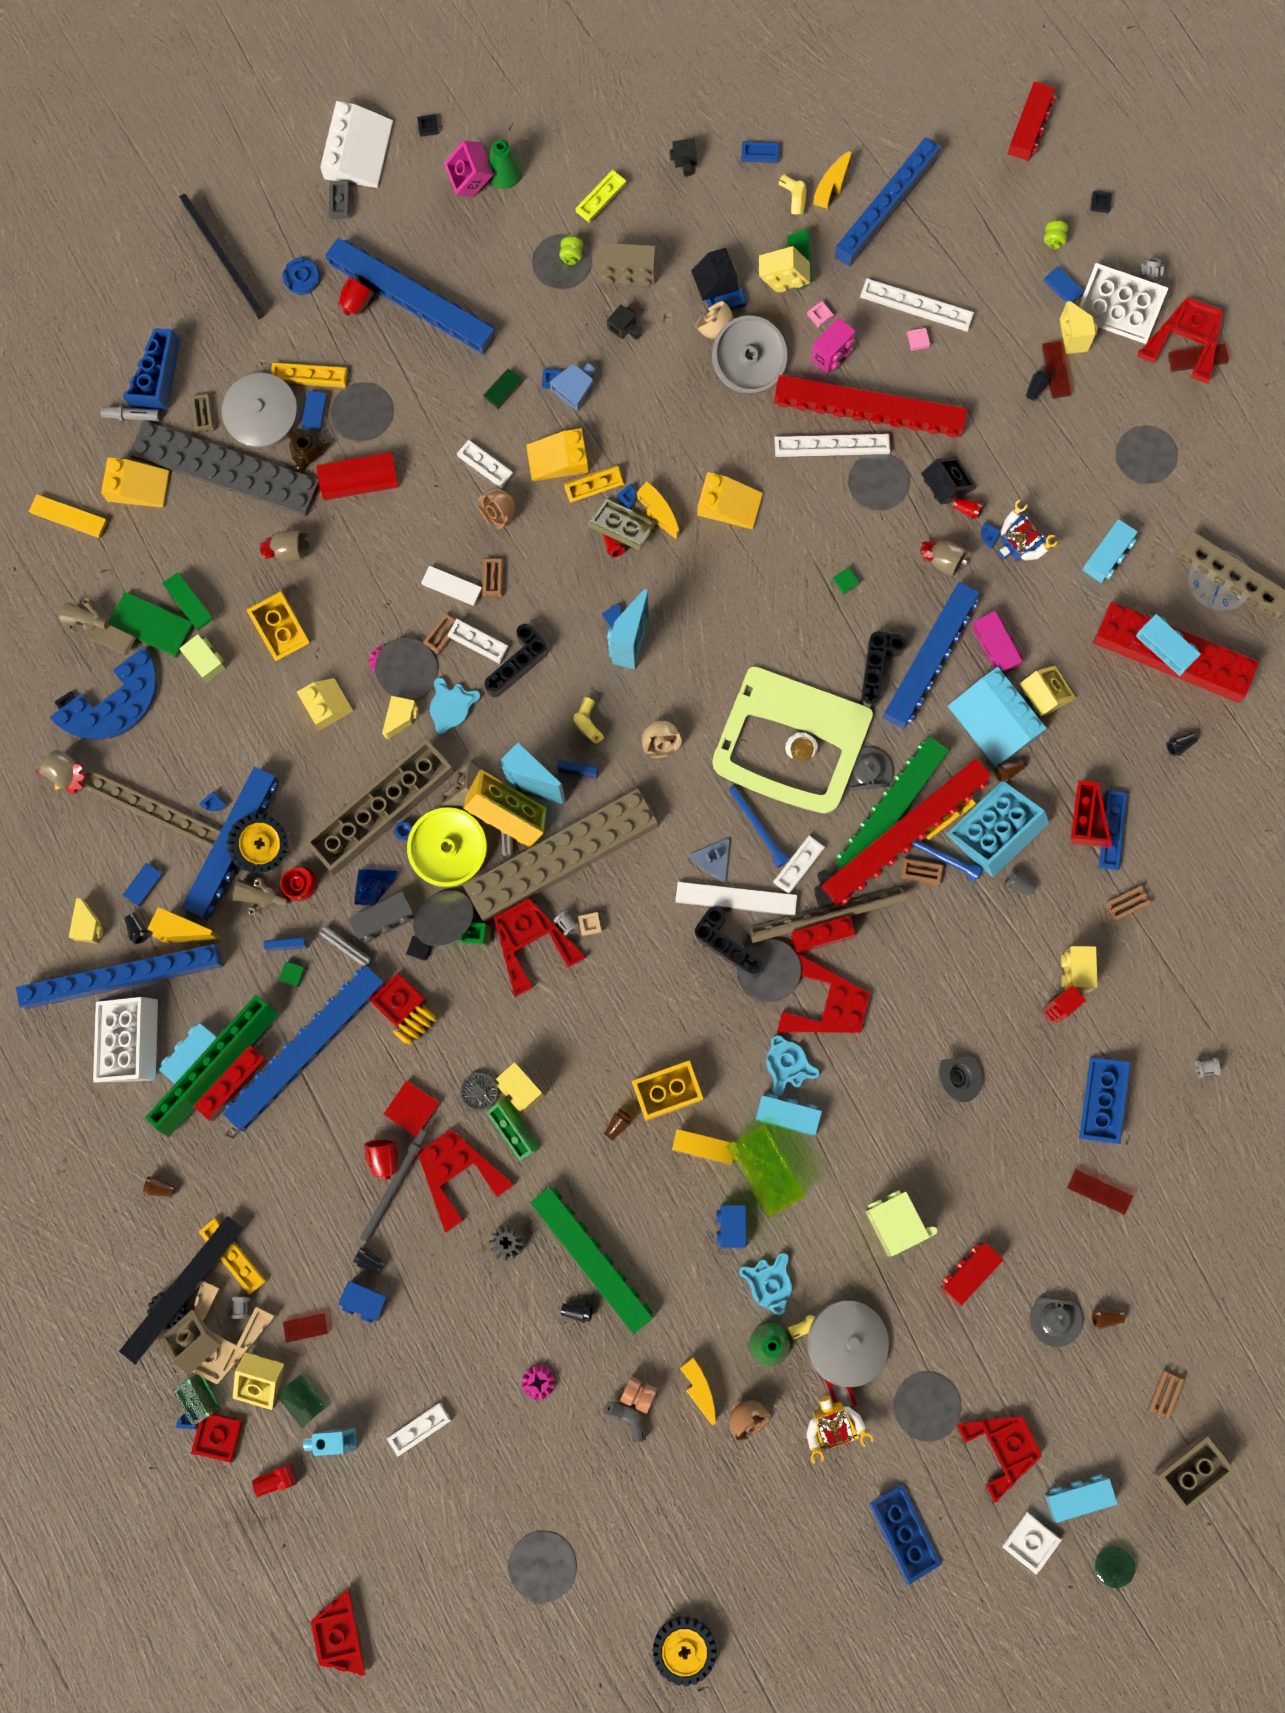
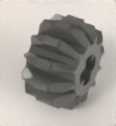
[489,1225,524,1261]

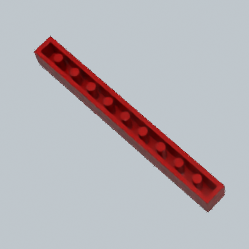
[774,375,967,438]
[822,758,992,906]

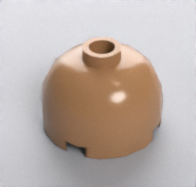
[478,489,516,529]
[728,1400,771,1442]

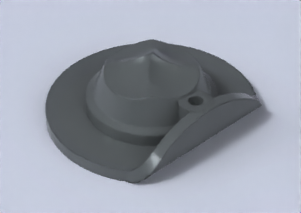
[847,747,893,790]
[938,1056,983,1102]
[1030,1298,1083,1347]

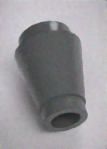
[1004,870,1036,896]

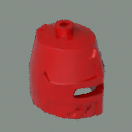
[338,276,374,316]
[364,1139,398,1180]

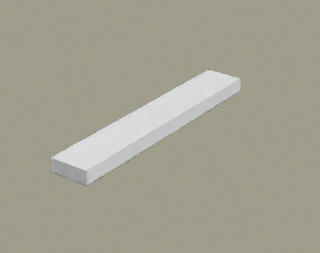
[860,278,974,332]
[774,434,890,457]
[676,882,797,916]

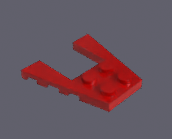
[1137,297,1223,384]
[494,898,585,998]
[777,954,870,1034]
[418,1129,514,1233]

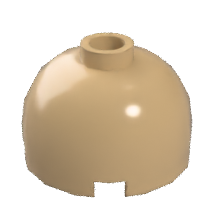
[695,301,733,339]
[641,721,682,758]

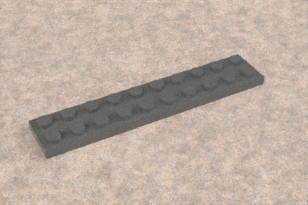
[129,421,319,516]

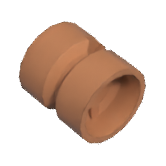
[620,1376,658,1414]

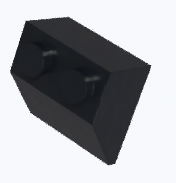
[691,248,738,301]
[921,457,976,505]

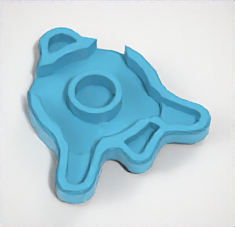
[430,678,481,735]
[766,1035,820,1096]
[739,1253,792,1315]

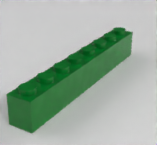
[836,737,949,869]
[145,994,279,1137]
[530,1187,654,1335]

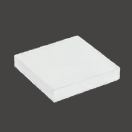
[1001,1511,1062,1575]

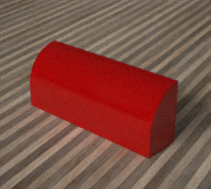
[316,452,399,501]

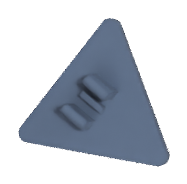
[689,839,729,882]

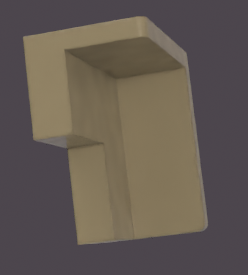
[439,761,481,812]

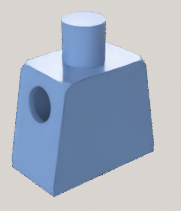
[550,363,595,412]

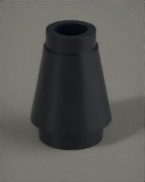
[1025,371,1050,401]
[1166,732,1198,756]
[124,913,148,944]
[353,1247,385,1273]
[561,1302,593,1323]

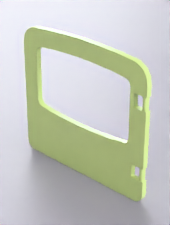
[712,667,873,814]

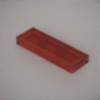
[1041,341,1071,399]
[1168,343,1229,372]
[1067,1169,1133,1215]

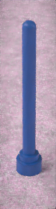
[729,786,790,868]
[913,840,982,882]

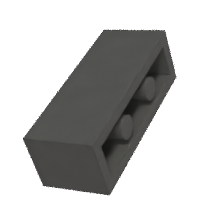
[348,892,415,943]

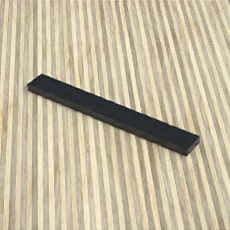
[179,193,264,320]
[119,1216,244,1365]

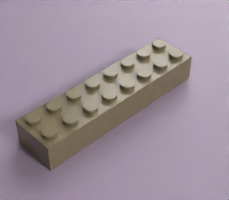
[305,739,454,875]

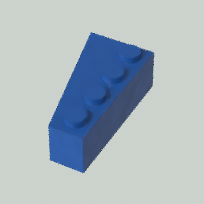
[123,328,180,409]

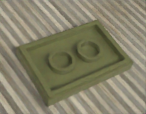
[588,498,657,551]

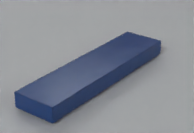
[1098,790,1128,871]

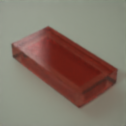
[283,1313,328,1343]

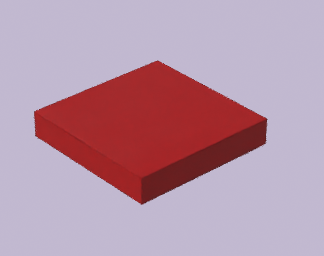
[369,972,427,1029]
[383,1081,440,1137]
[191,1411,243,1463]

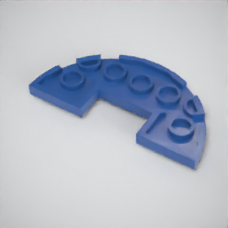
[49,647,157,740]

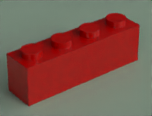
[1007,81,1056,161]
[193,1046,269,1122]

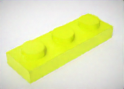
[575,170,627,223]

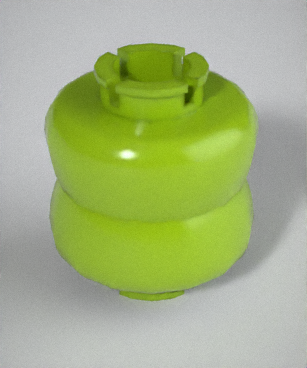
[1044,219,1069,249]
[559,235,584,265]

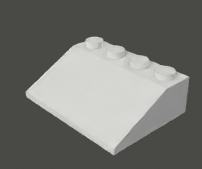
[320,101,393,188]
[1079,263,1168,344]
[93,997,158,1083]

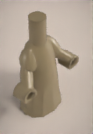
[59,598,109,633]
[233,877,288,915]

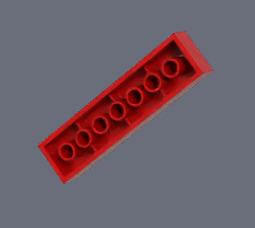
[1092,602,1259,703]

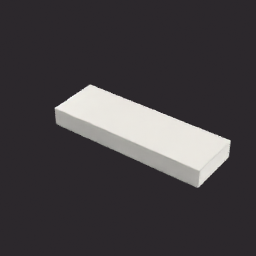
[457,440,514,489]
[421,566,482,606]
[448,619,508,664]
[773,835,825,894]
[387,1402,451,1456]

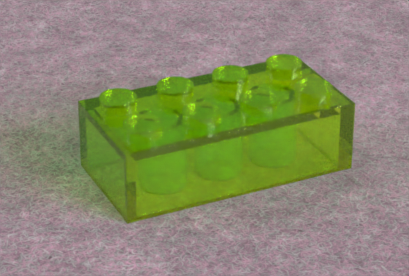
[727,1124,806,1218]

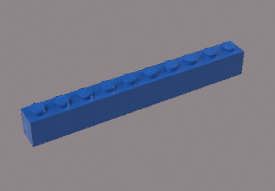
[325,238,496,355]
[16,944,223,1009]
[223,966,385,1132]

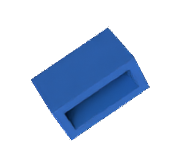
[716,1205,746,1248]
[338,1281,389,1323]

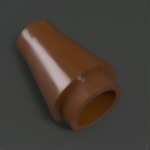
[994,759,1025,782]
[604,1109,632,1140]
[143,1176,175,1198]
[1092,1307,1125,1329]

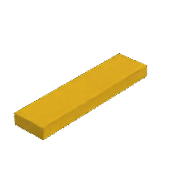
[271,362,348,388]
[29,494,108,538]
[198,1218,267,1295]

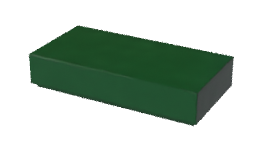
[483,368,523,409]

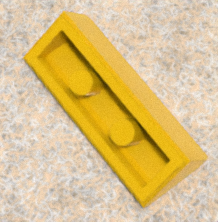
[563,465,624,503]

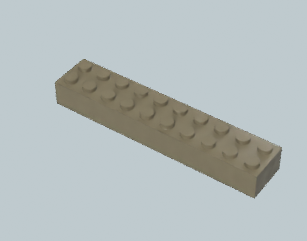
[464,788,658,923]

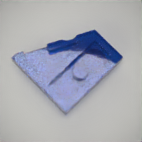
[354,869,397,906]

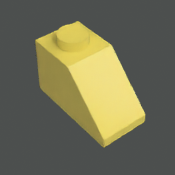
[382,696,419,739]
[69,898,103,944]

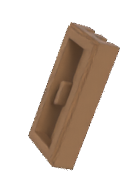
[482,558,503,597]
[422,613,456,656]
[900,858,943,885]
[1105,885,1151,921]
[1148,1371,1184,1420]

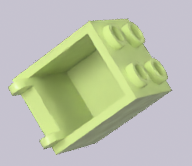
[865,1190,937,1256]

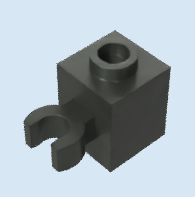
[669,138,697,177]
[607,304,642,340]
[814,870,835,909]

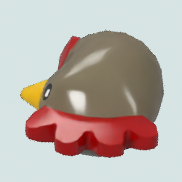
[260,530,311,562]
[920,540,972,577]
[35,750,86,795]

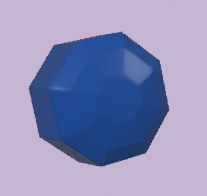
[394,821,413,841]

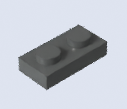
[329,181,349,219]

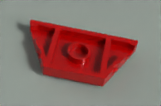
[310,1589,366,1676]

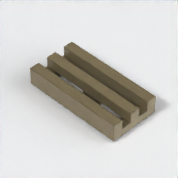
[190,393,215,434]

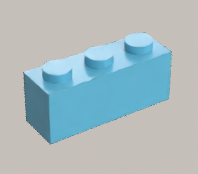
[1082,519,1137,583]
[1136,614,1201,676]
[159,1023,217,1084]
[755,1093,822,1136]
[1045,1474,1118,1523]

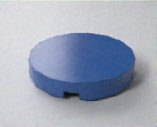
[282,258,320,295]

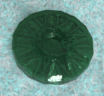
[1095,1546,1135,1588]

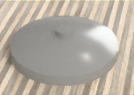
[712,316,787,394]
[222,373,298,449]
[807,1301,889,1387]

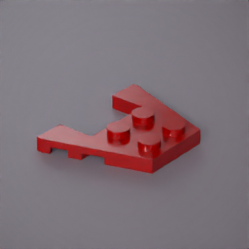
[956,1416,1042,1503]

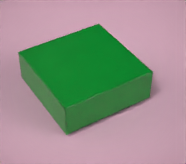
[832,567,860,595]
[279,961,305,987]

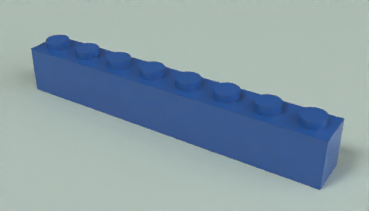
[835,137,941,267]
[883,582,980,729]
[181,767,279,921]

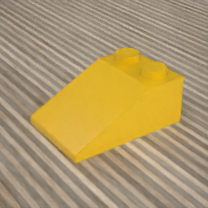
[526,428,588,482]
[101,457,170,508]
[697,472,763,529]
[246,590,310,661]
[148,907,221,944]

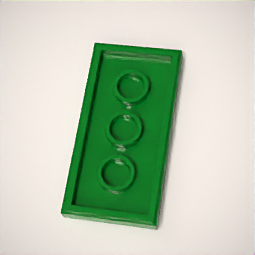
[108,592,194,658]

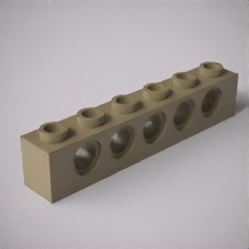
[1176,532,1285,620]

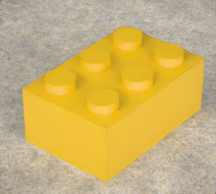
[632,1060,704,1121]

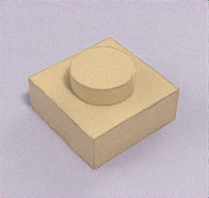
[578,912,602,937]

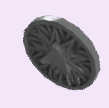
[460,1073,498,1111]

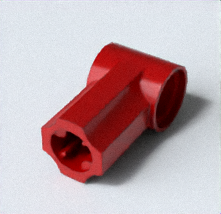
[252,1464,297,1497]

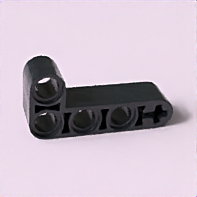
[484,623,548,697]
[860,631,907,709]
[695,906,763,978]

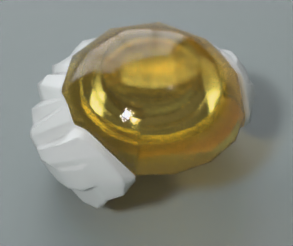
[785,732,818,762]

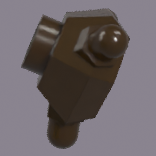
[288,431,330,471]

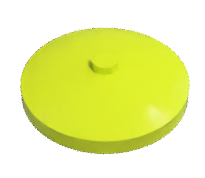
[407,808,487,887]

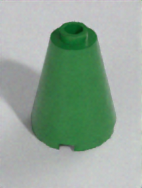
[488,140,523,189]
[749,1323,791,1366]

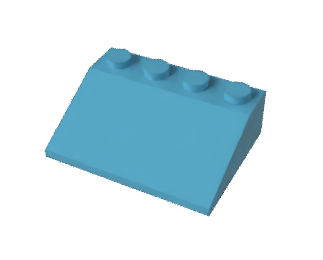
[607,589,649,669]
[948,667,1047,767]
[501,743,566,805]
[946,781,1049,877]

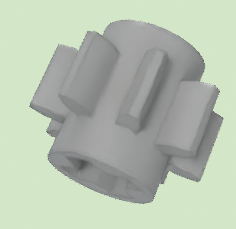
[1140,258,1165,281]

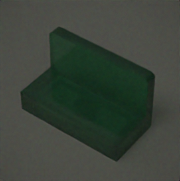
[172,1375,221,1427]
[277,1375,327,1428]

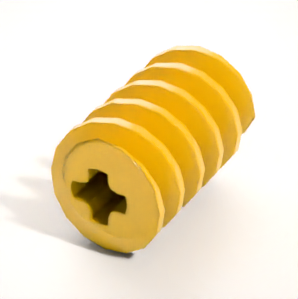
[393,1003,438,1046]

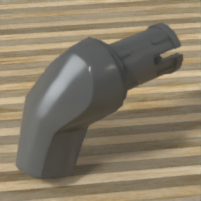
[604,1401,646,1443]

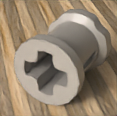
[554,910,580,936]
[1195,1058,1221,1079]
[231,1297,250,1319]

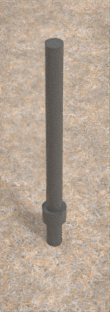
[360,1129,428,1242]

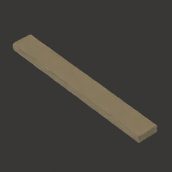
[82,768,221,849]
[748,887,907,943]

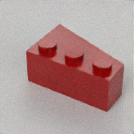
[1071,780,1112,848]

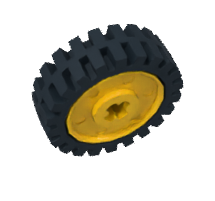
[226,814,288,873]
[653,1616,717,1686]

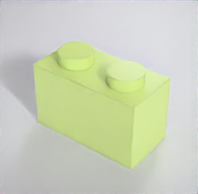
[179,635,225,683]

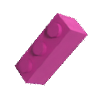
[972,611,1023,674]

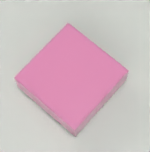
[807,301,834,328]
[907,328,930,351]

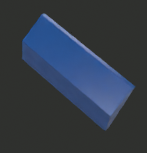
[1079,1058,1131,1144]
[869,1484,942,1585]

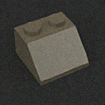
[160,1310,221,1375]

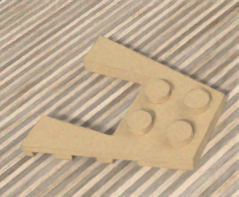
[193,1280,275,1384]

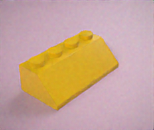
[463,769,547,847]

